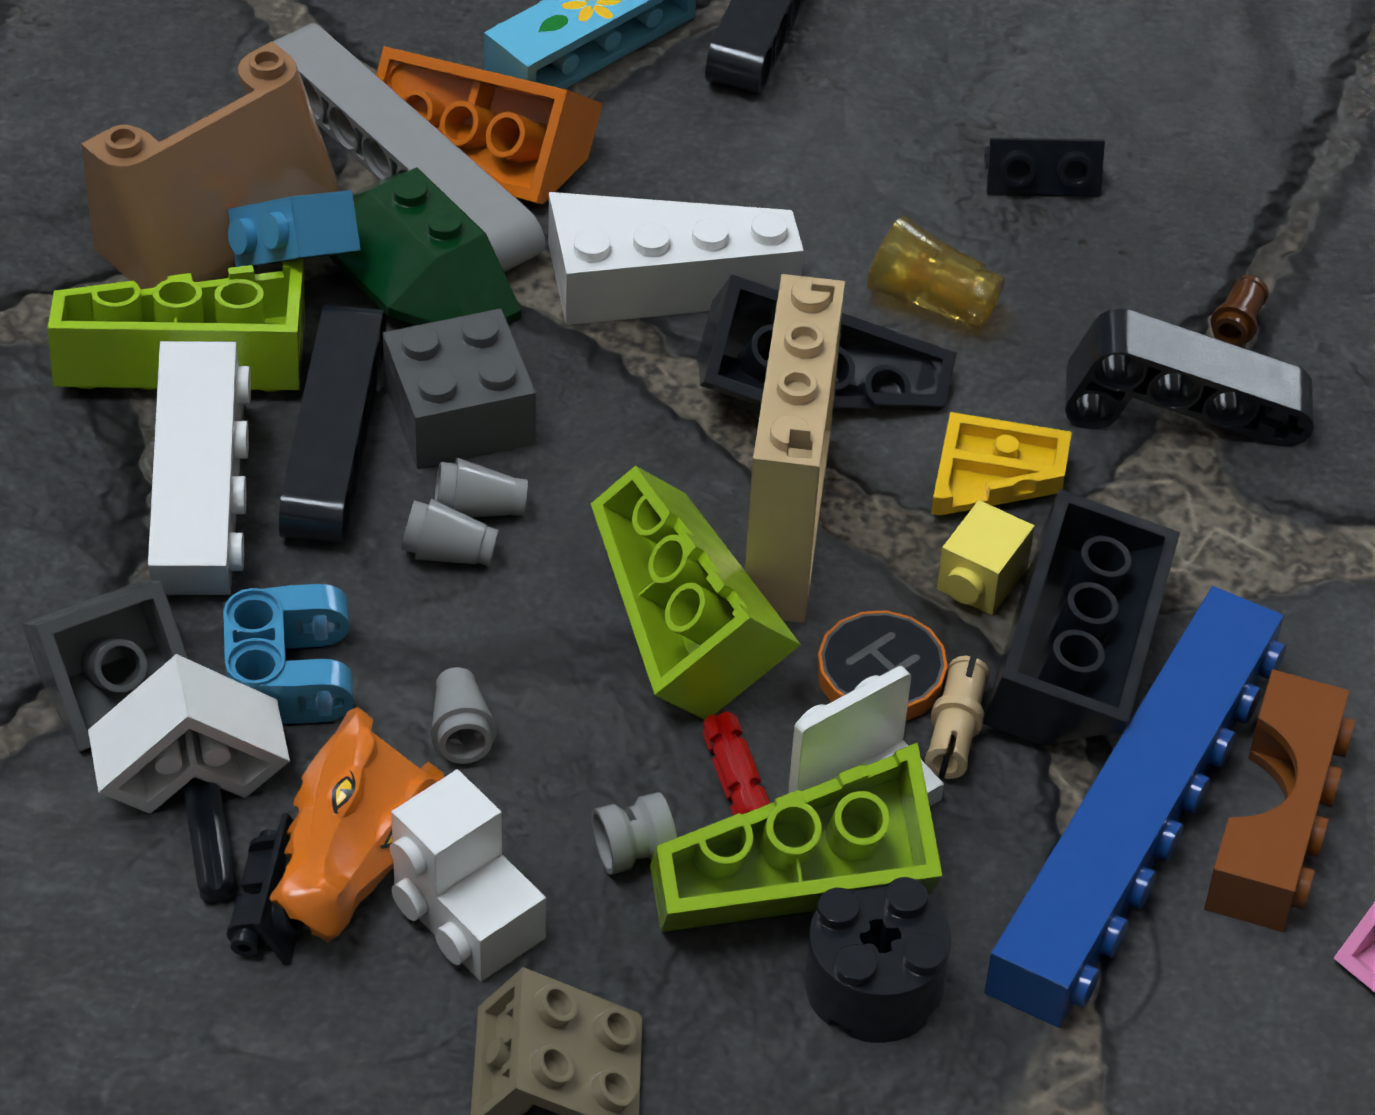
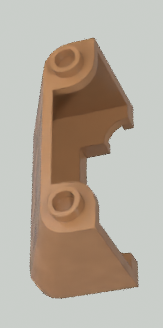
[81,41,339,289]

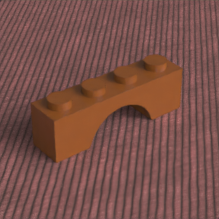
[1204,669,1356,932]

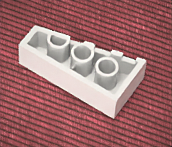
[548,192,804,325]
[148,341,251,595]

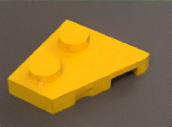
[931,412,1072,515]

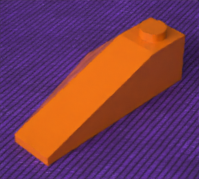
[376,46,603,205]

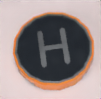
[817,610,948,721]

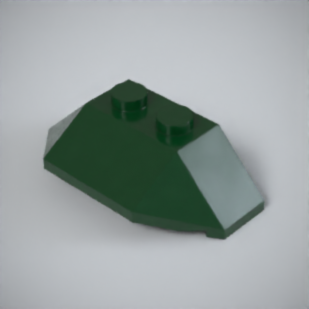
[329,167,521,325]

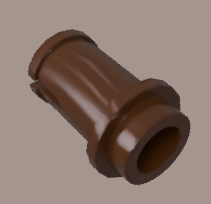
[1211,275,1269,346]

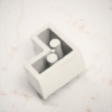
[88,654,290,814]
[390,769,546,982]

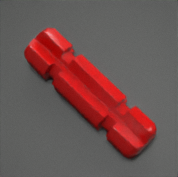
[702,711,770,815]

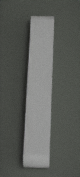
[273,23,546,273]

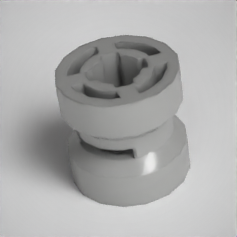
[591,792,677,875]

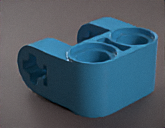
[223,584,354,724]

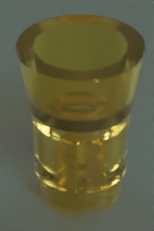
[867,215,1005,329]

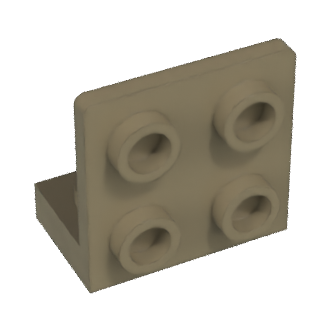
[471,967,642,1115]

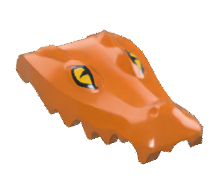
[269,707,444,943]

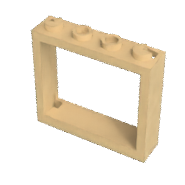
[745,274,845,623]

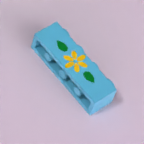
[484,0,696,89]

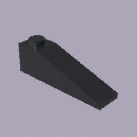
[698,274,957,410]

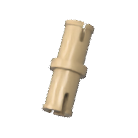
[925,656,990,779]

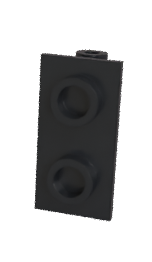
[984,137,1105,196]
[226,813,304,966]

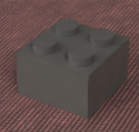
[383,309,536,469]

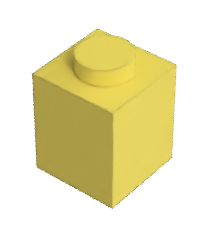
[937,500,1035,616]

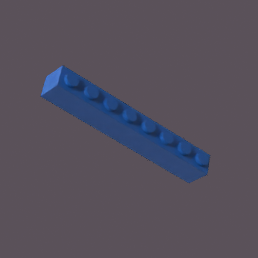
[984,585,1287,1028]

